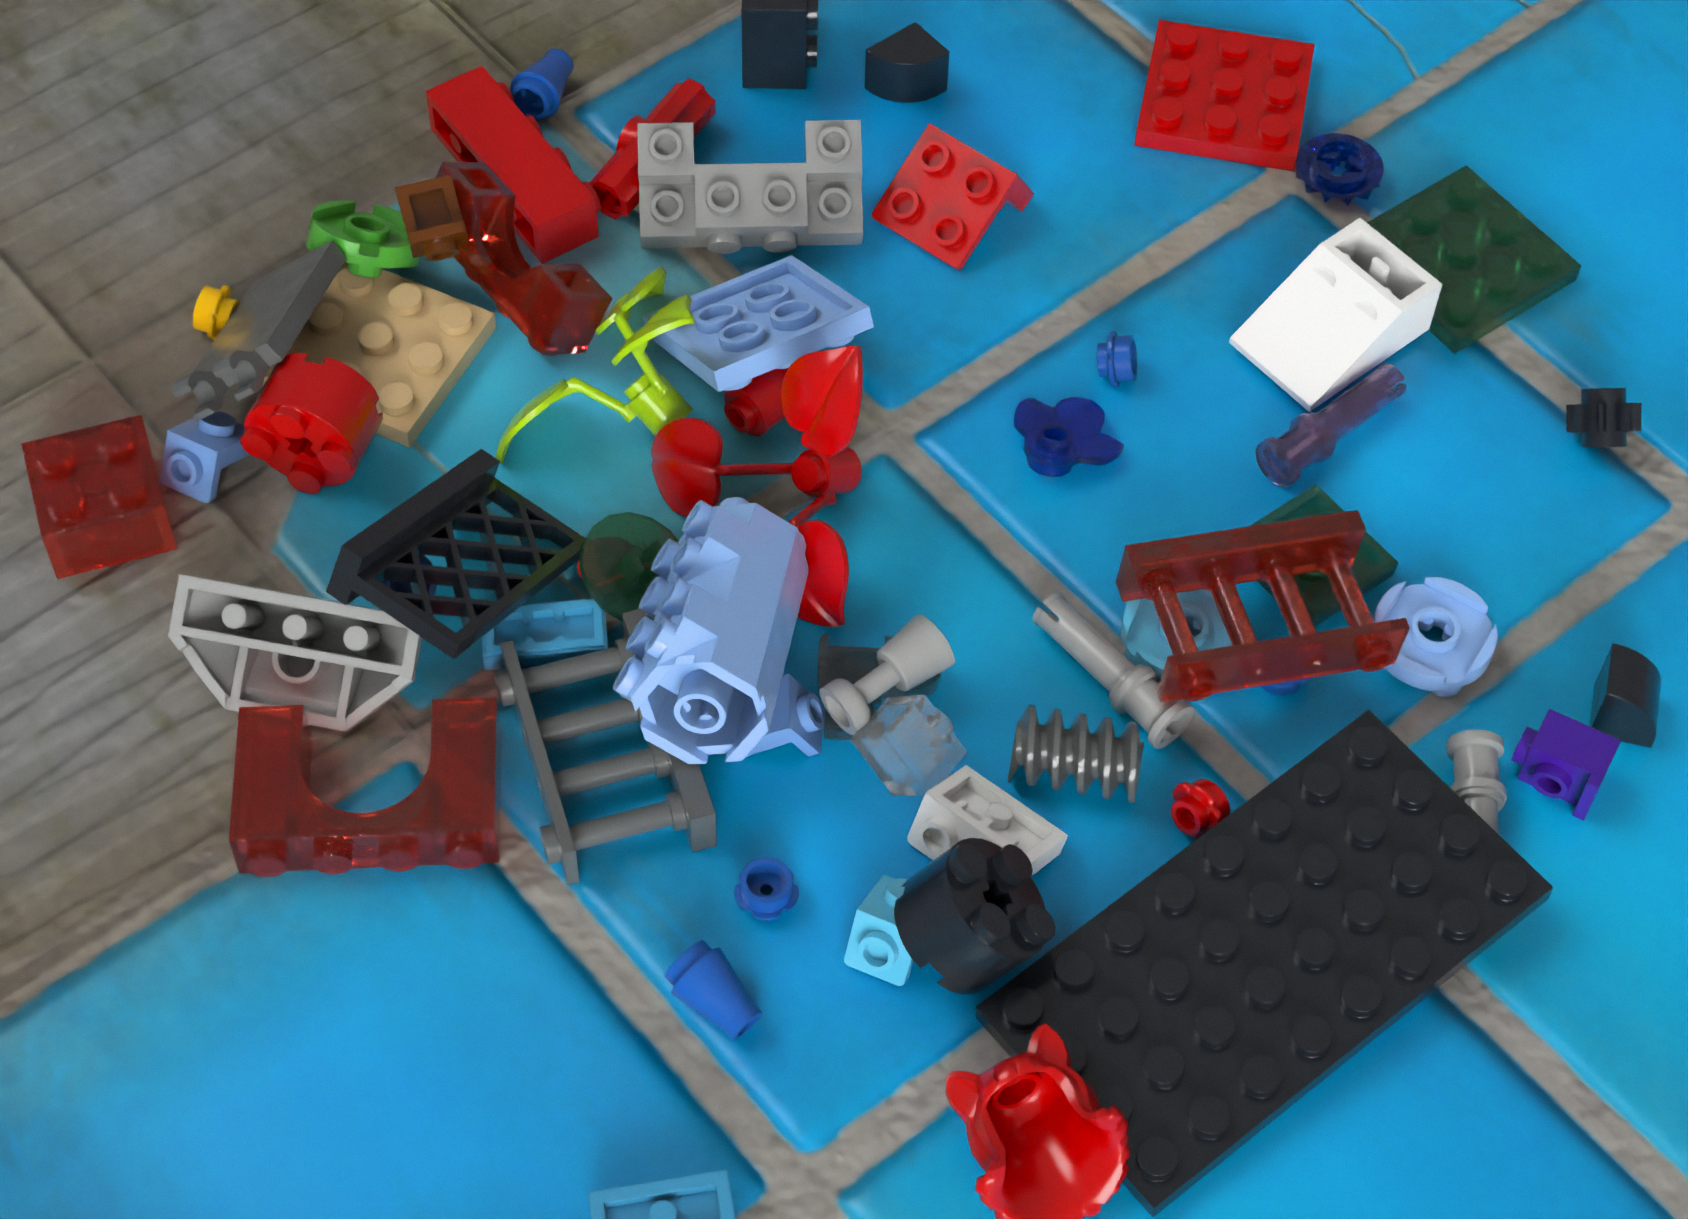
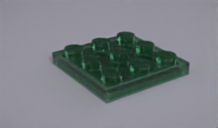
[1367,165,1581,354]

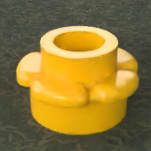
[193,285,240,340]

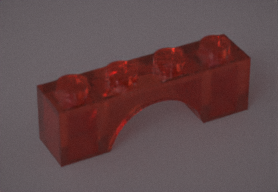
[435,162,613,356]

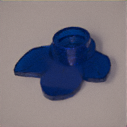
[1013,397,1124,477]

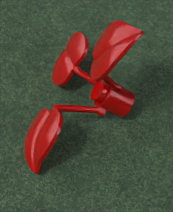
[651,345,863,627]

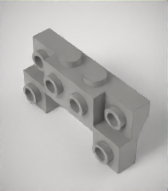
[637,120,863,254]

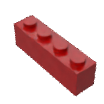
[425,66,601,264]

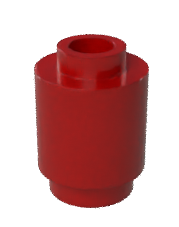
[724,368,789,437]

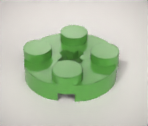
[306,200,419,278]

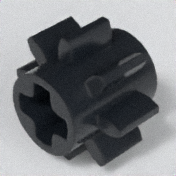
[1566,388,1642,448]

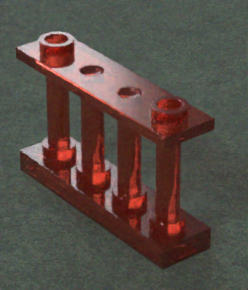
[1115,510,1410,703]

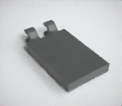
[172,241,347,421]

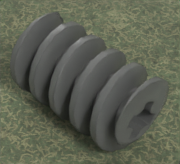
[1008,704,1144,804]

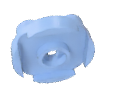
[1370,577,1498,697]

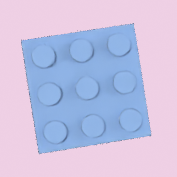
[642,255,874,392]

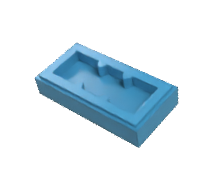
[482,598,608,670]

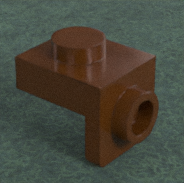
[395,174,469,261]

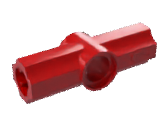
[589,78,716,220]

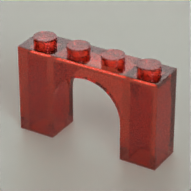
[229,698,502,877]

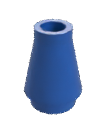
[510,49,574,121]
[665,940,763,1041]

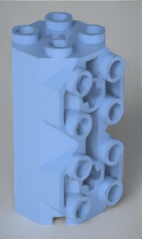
[613,497,809,764]

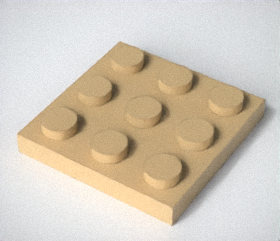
[262,262,497,448]

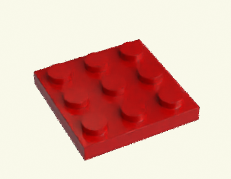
[1134,20,1315,172]

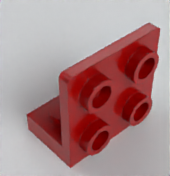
[872,123,1034,270]

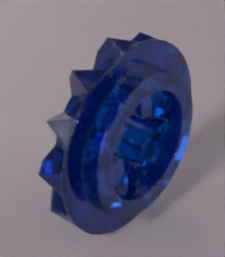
[1296,133,1384,206]

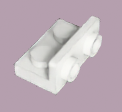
[907,765,1068,876]

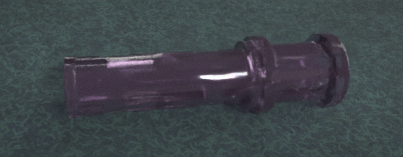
[1255,363,1407,487]

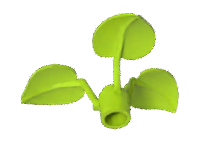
[496,266,694,464]

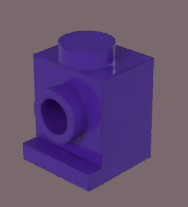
[1511,709,1621,821]

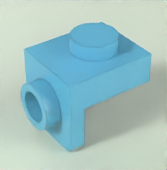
[844,875,913,986]

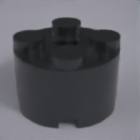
[894,838,1055,995]

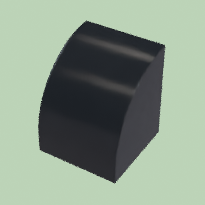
[865,22,950,103]
[1589,643,1661,748]

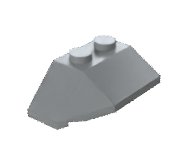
[168,574,422,732]

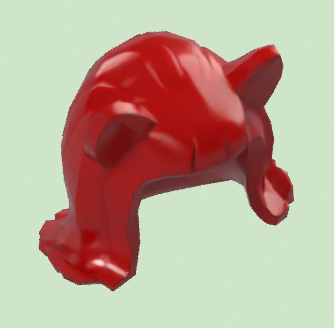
[945,1023,1130,1219]

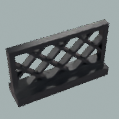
[326,449,590,659]

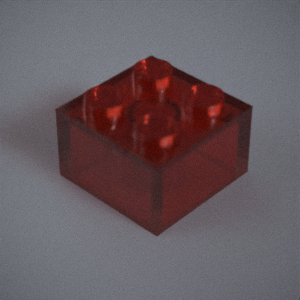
[21,414,177,579]

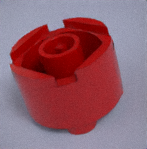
[240,353,383,494]

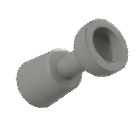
[819,614,955,735]

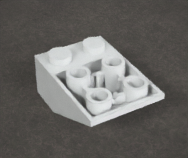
[1229,218,1442,412]

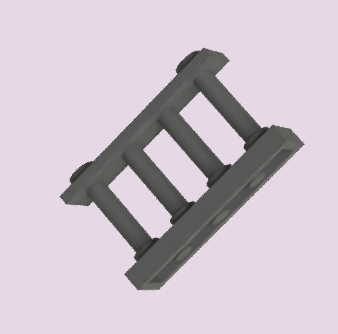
[493,609,717,885]

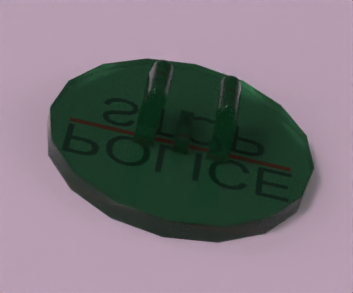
[579,512,679,622]

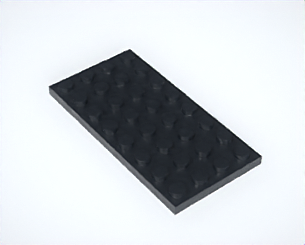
[976,709,1553,1217]

